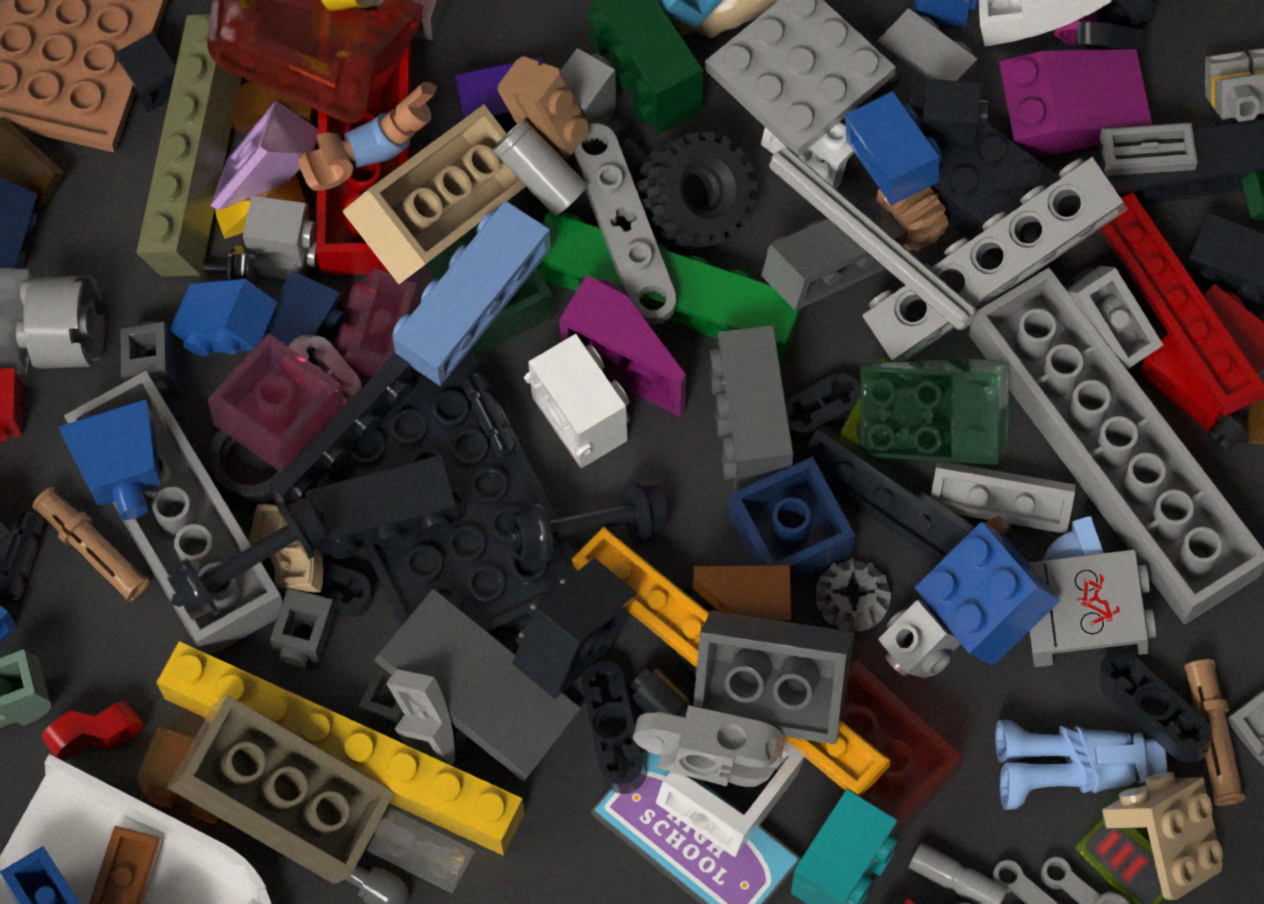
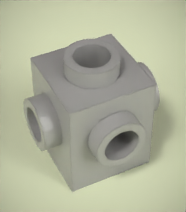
[878,600,961,678]

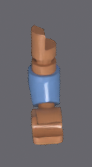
[298,82,437,191]

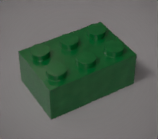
[586,0,703,136]

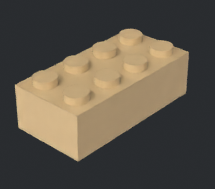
[342,105,526,284]

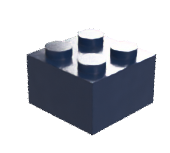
[728,456,855,584]

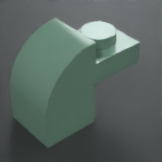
[0,649,51,728]

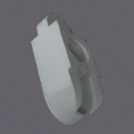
[633,705,785,787]

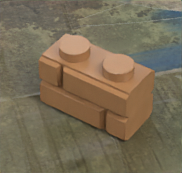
[498,56,590,159]

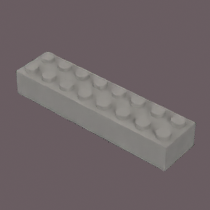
[969,268,1264,625]

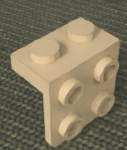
[1102,772,1223,900]

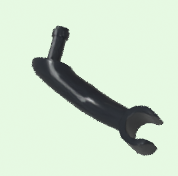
[203,246,255,282]

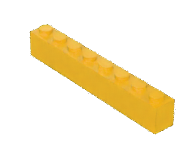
[156,641,525,856]

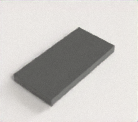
[374,589,581,781]

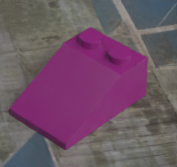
[999,49,1153,159]
[559,275,686,417]

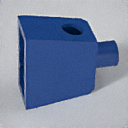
[59,399,161,520]

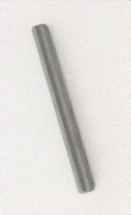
[769,148,977,330]

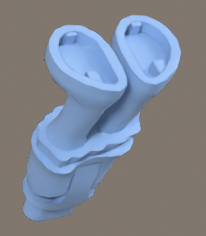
[995,720,1167,810]

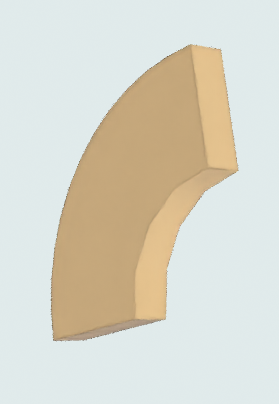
[248,504,323,594]

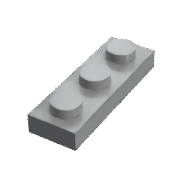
[931,460,1076,534]

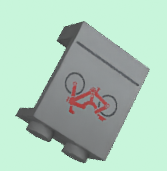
[1029,550,1156,667]

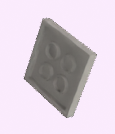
[705,0,896,157]

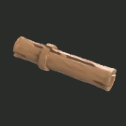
[32,487,150,602]
[1184,659,1246,806]

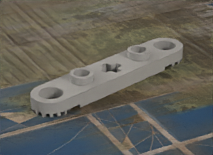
[573,123,676,326]

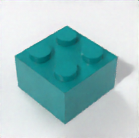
[791,789,899,904]

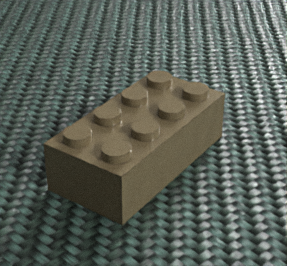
[167,695,394,884]

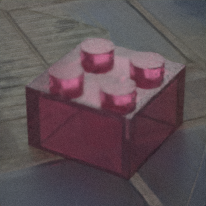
[208,333,344,472]

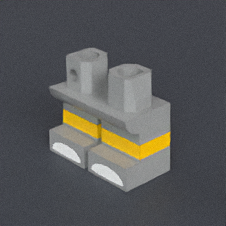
[1205,48,1264,122]

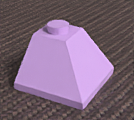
[210,101,318,210]

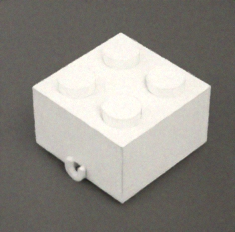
[524,334,630,468]

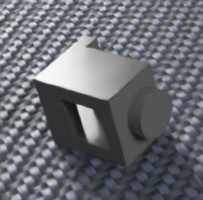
[120,321,179,393]
[270,588,337,668]

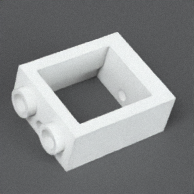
[656,741,805,857]

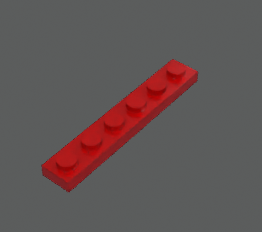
[1099,192,1264,417]

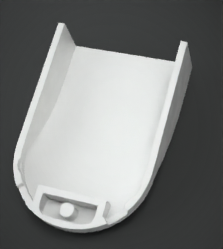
[0,754,271,904]

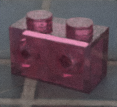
[334,268,417,377]

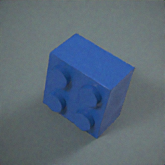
[915,522,1061,666]

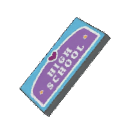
[591,749,801,904]

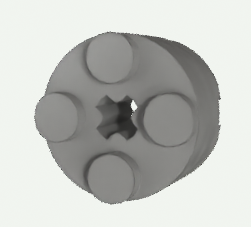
[16,276,105,369]

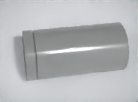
[492,119,588,216]

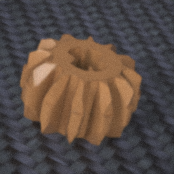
[875,187,948,251]

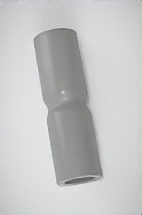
[908,842,1008,904]

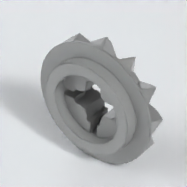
[815,557,891,632]

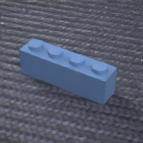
[393,201,551,386]

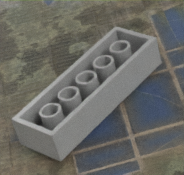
[64,371,283,656]

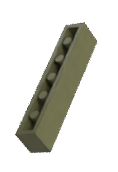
[136,13,249,277]

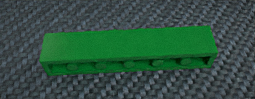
[530,211,803,362]

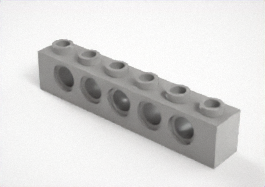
[862,157,1128,365]

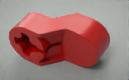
[41,701,144,761]

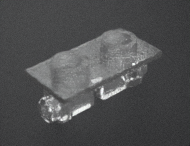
[367,808,475,894]

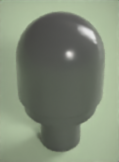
[346,864,409,904]

